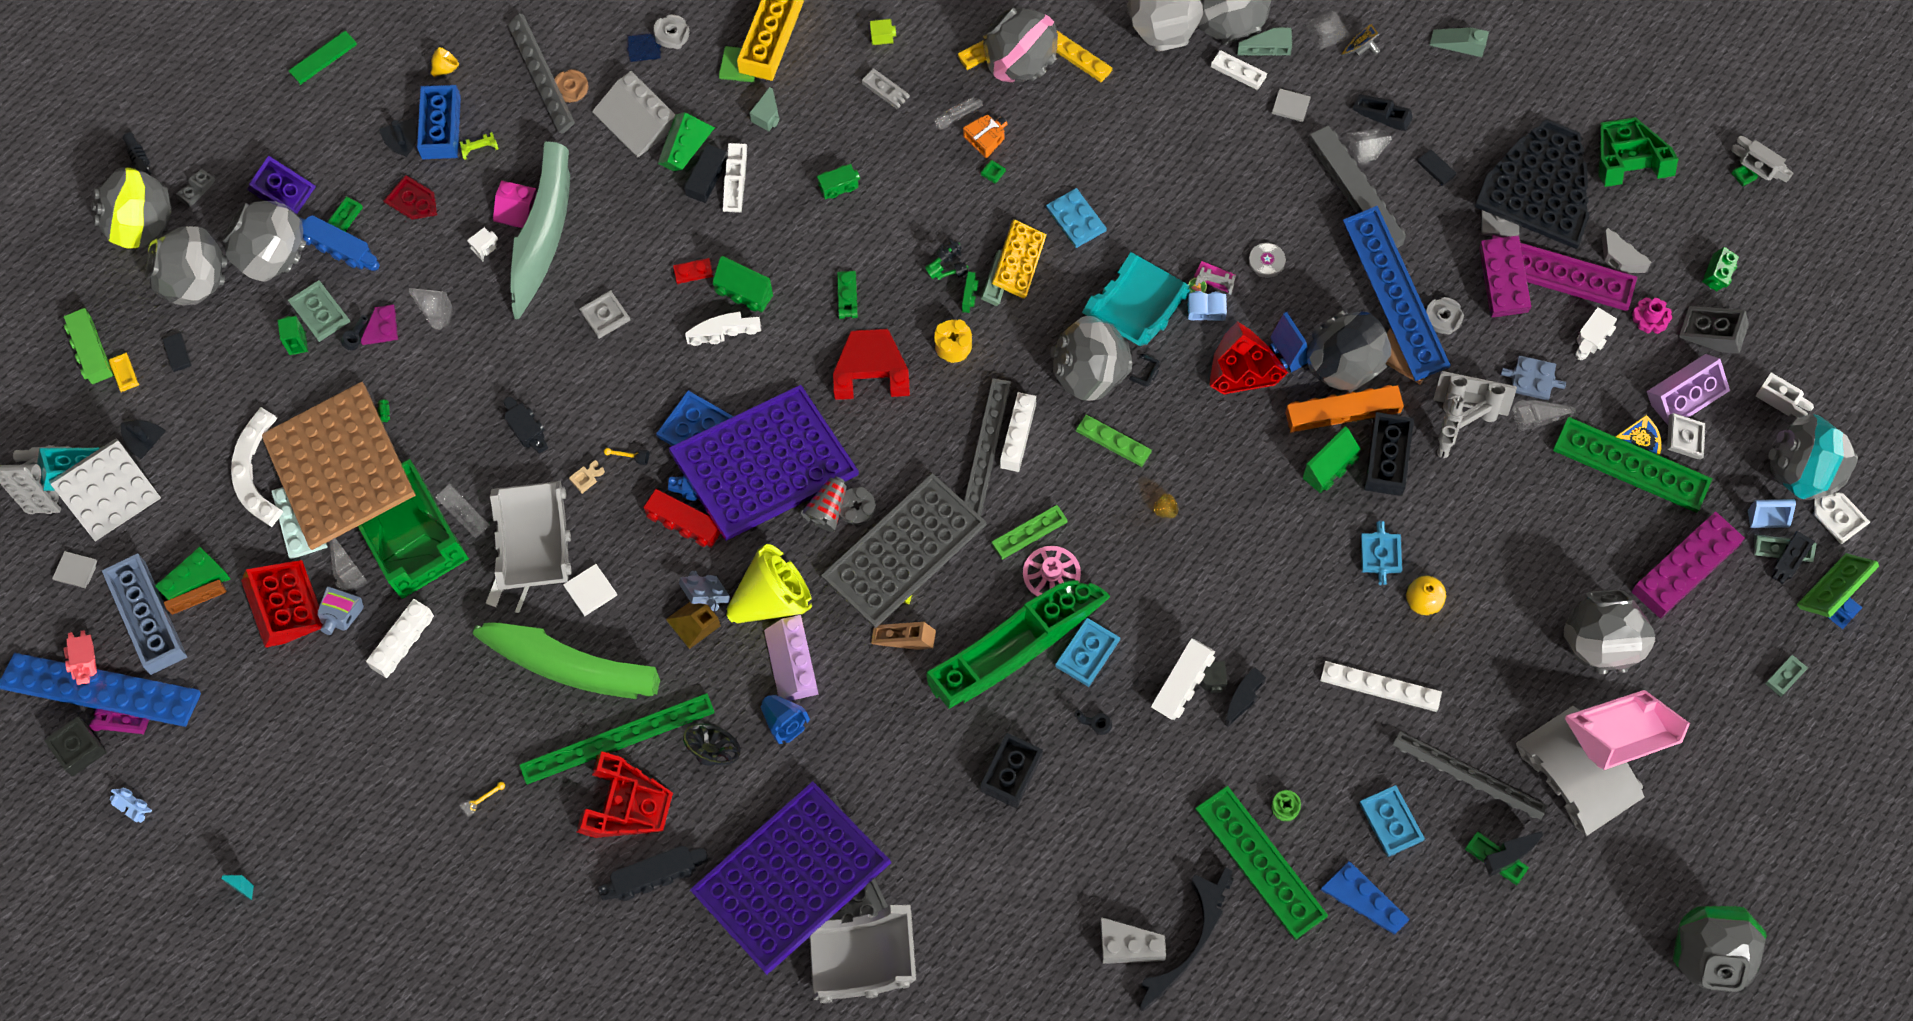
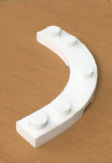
[231,407,283,527]

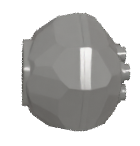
[1127,0,1203,51]

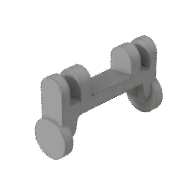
[1195,267,1236,295]

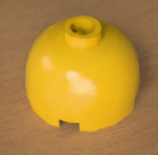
[1406,576,1446,615]

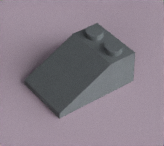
[1679,306,1749,354]

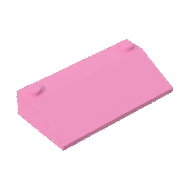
[1565,690,1690,770]

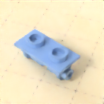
[110,788,152,823]

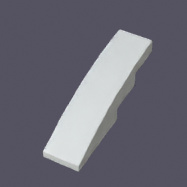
[723,143,747,212]

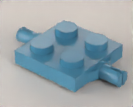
[1361,521,1402,585]

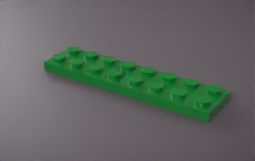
[1553,417,1713,513]
[1195,786,1328,940]

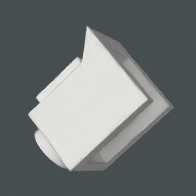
[467,227,498,261]

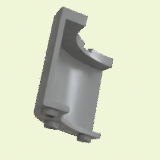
[490,481,572,590]
[1516,706,1644,836]
[809,905,916,1003]

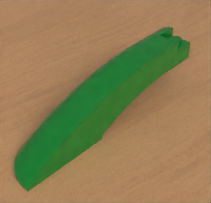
[927,581,1110,709]

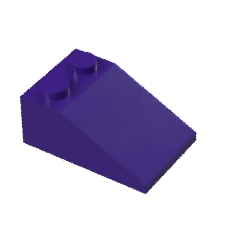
[247,156,316,214]

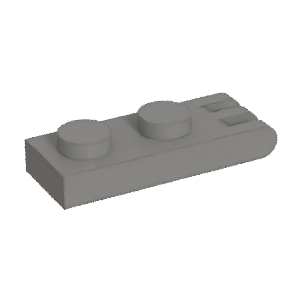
[862,68,910,109]

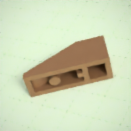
[871,622,936,650]

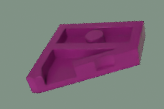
[361,305,398,345]

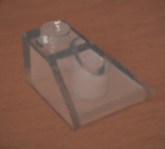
[1303,10,1351,50]
[1347,128,1392,164]
[409,288,453,330]

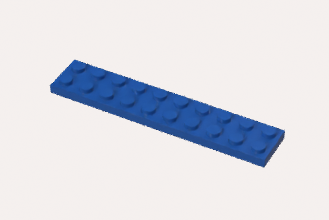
[1343,205,1450,381]
[0,653,201,727]

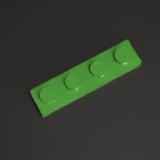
[1076,415,1152,467]
[992,505,1067,560]

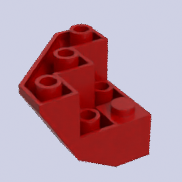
[1209,321,1288,394]

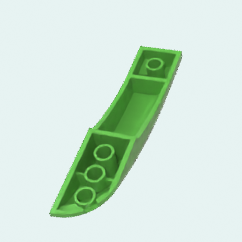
[473,623,660,699]

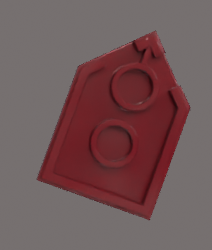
[383,175,437,220]

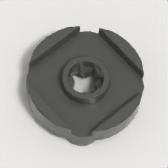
[839,487,876,525]

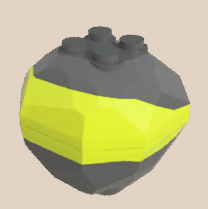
[91,168,171,248]

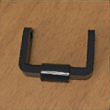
[1129,354,1160,387]

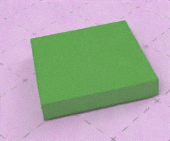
[719,46,755,82]

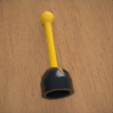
[604,448,650,465]

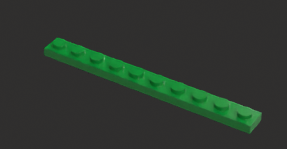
[520,693,715,785]

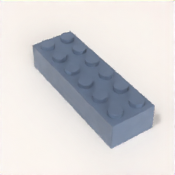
[102,553,187,675]

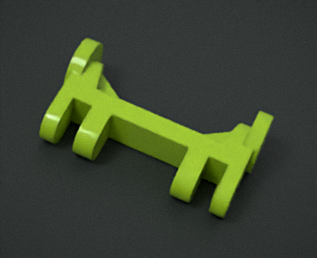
[460,132,499,160]

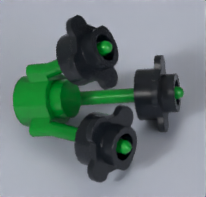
[925,238,969,280]

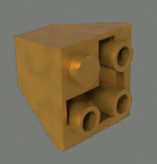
[666,602,721,649]

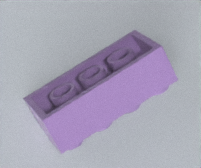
[1647,354,1730,425]
[764,615,818,701]

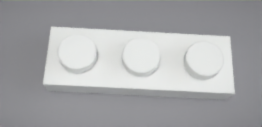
[1211,50,1267,90]

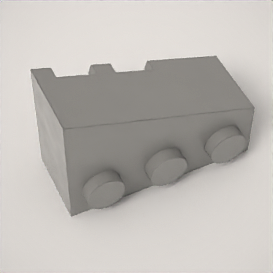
[1100,918,1166,964]

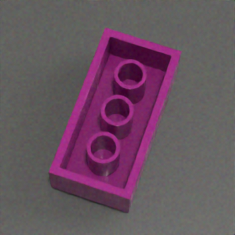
[1479,236,1531,318]

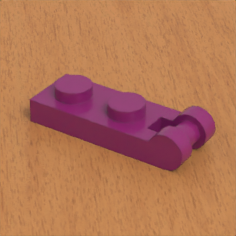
[89,709,149,734]

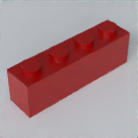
[644,489,721,548]

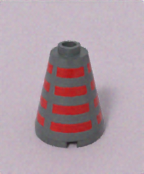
[800,476,847,532]

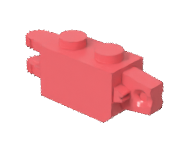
[64,630,97,685]

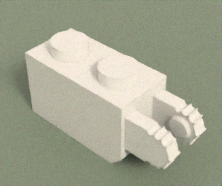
[1575,307,1617,360]
[1756,373,1814,418]

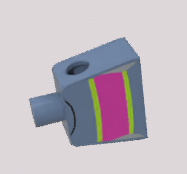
[318,586,364,635]

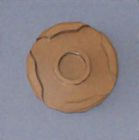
[554,70,588,102]

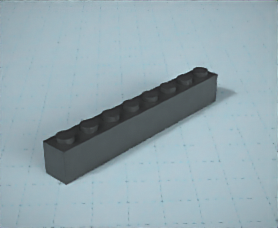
[1308,125,1406,248]

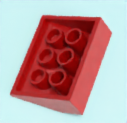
[241,560,323,648]

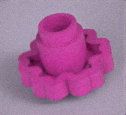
[1632,298,1672,334]

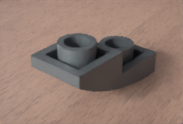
[176,169,215,207]

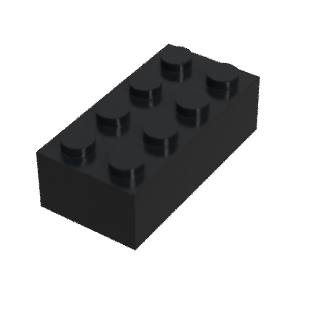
[1364,412,1414,496]

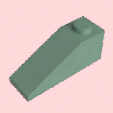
[1237,27,1292,55]
[1430,28,1489,57]

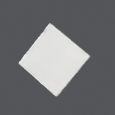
[563,564,617,616]

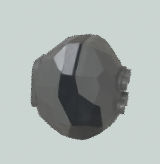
[1307,310,1391,393]

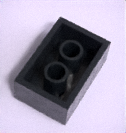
[980,733,1043,809]

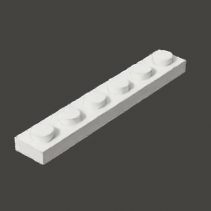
[1320,661,1442,712]

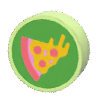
[1188,278,1207,293]

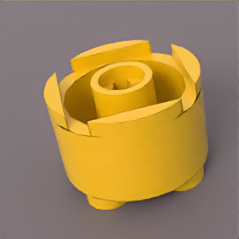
[934,320,972,363]

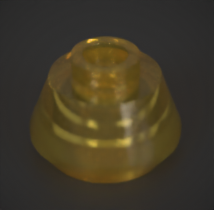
[1154,493,1178,518]

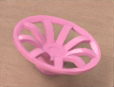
[1023,546,1081,597]

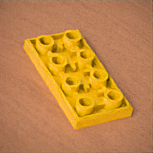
[991,219,1046,298]

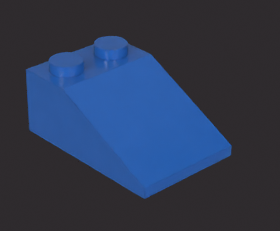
[1270,312,1308,372]

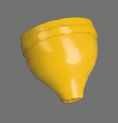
[430,47,459,77]

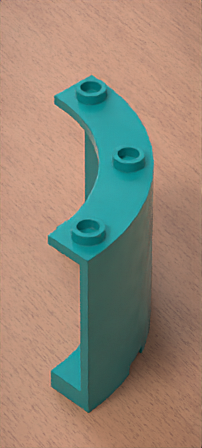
[1082,252,1190,346]

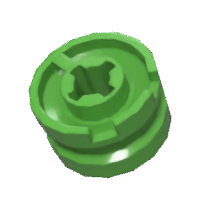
[1271,790,1301,822]

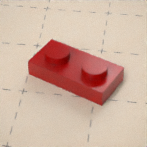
[673,258,713,284]

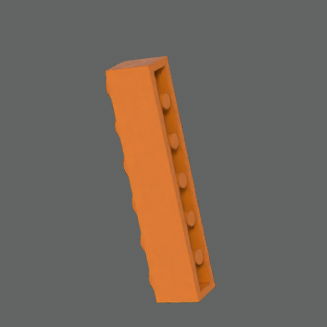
[1285,385,1404,432]

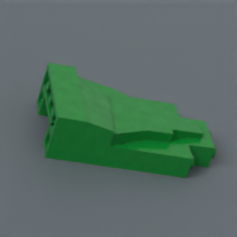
[358,459,469,599]

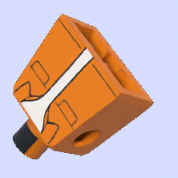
[963,115,1008,158]

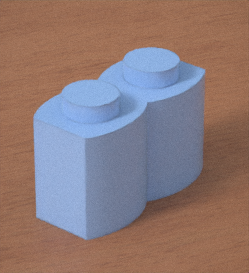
[1188,291,1227,321]

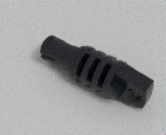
[123,133,152,175]

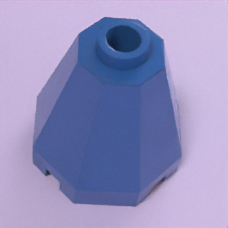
[761,695,810,744]

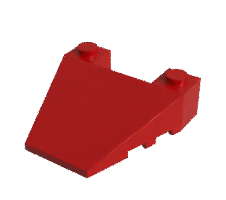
[833,329,910,400]
[576,751,673,838]

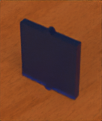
[627,34,662,62]

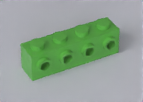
[64,308,114,385]

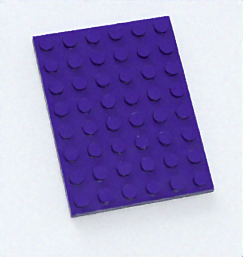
[669,385,859,541]
[690,782,891,975]

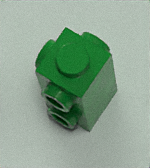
[817,164,860,200]
[1702,247,1739,292]

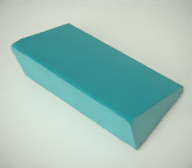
[222,875,254,900]

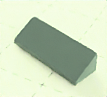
[1754,534,1816,562]

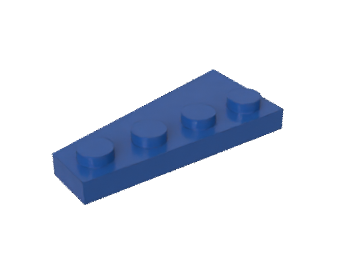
[1321,861,1410,935]

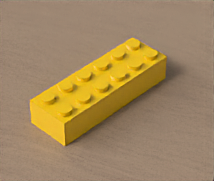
[737,0,804,81]

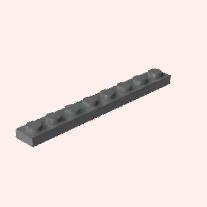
[508,13,575,134]
[964,378,1011,517]
[1393,731,1547,820]

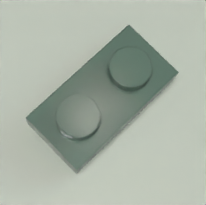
[1766,655,1808,697]

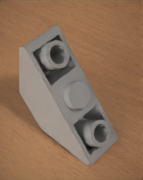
[1602,228,1651,273]

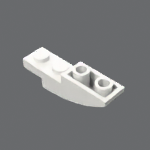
[686,312,761,346]

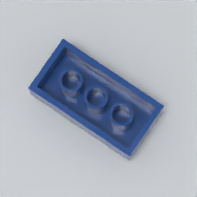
[417,85,461,159]

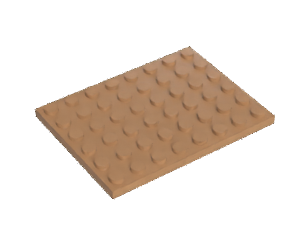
[261,382,416,550]

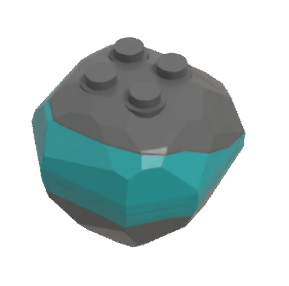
[1768,414,1858,500]

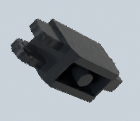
[504,396,548,454]

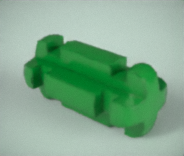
[378,399,390,422]

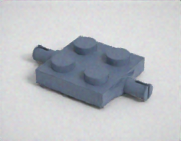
[1501,356,1566,400]
[679,571,730,611]

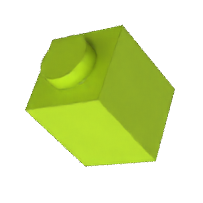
[870,19,896,45]

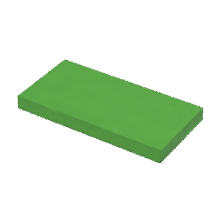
[1797,553,1879,618]

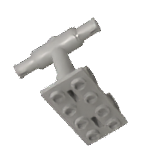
[1433,371,1517,458]
[0,445,71,514]

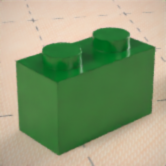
[278,316,308,355]

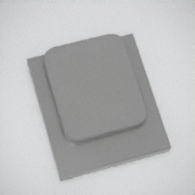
[1272,89,1311,122]
[52,551,97,588]

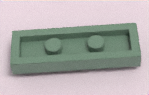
[981,250,1004,306]

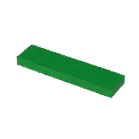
[289,31,357,85]

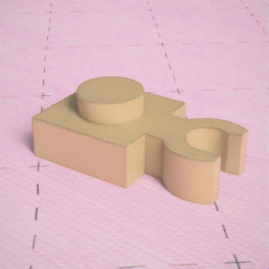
[569,460,605,493]

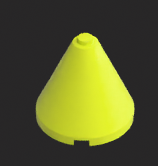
[726,544,812,623]

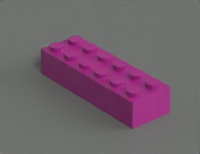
[1632,512,1745,619]

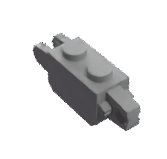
[1732,136,1793,182]

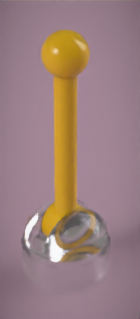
[459,782,505,817]

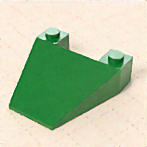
[1599,117,1678,187]

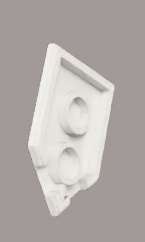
[1814,492,1870,544]

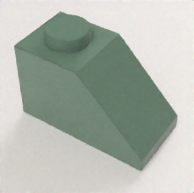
[750,87,779,131]

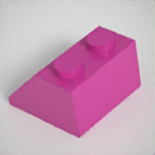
[493,180,537,228]

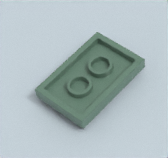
[288,280,350,342]

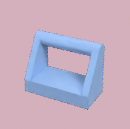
[1748,499,1796,528]

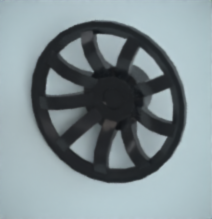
[683,724,741,766]

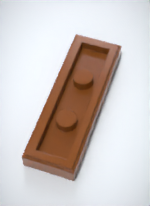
[164,580,227,615]

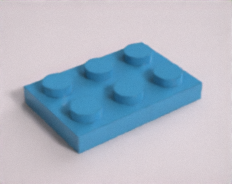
[1046,188,1106,248]
[1056,618,1120,687]
[1359,785,1425,857]

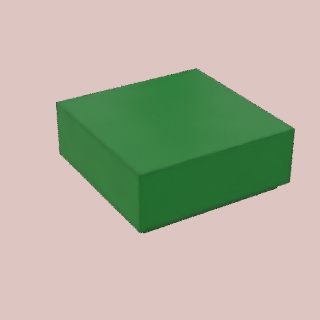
[981,160,1006,184]
[1731,165,1758,187]

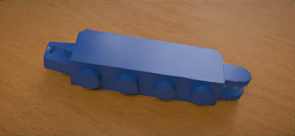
[300,216,380,271]

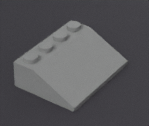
[592,71,675,158]

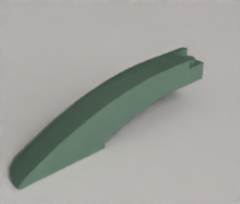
[511,142,570,319]

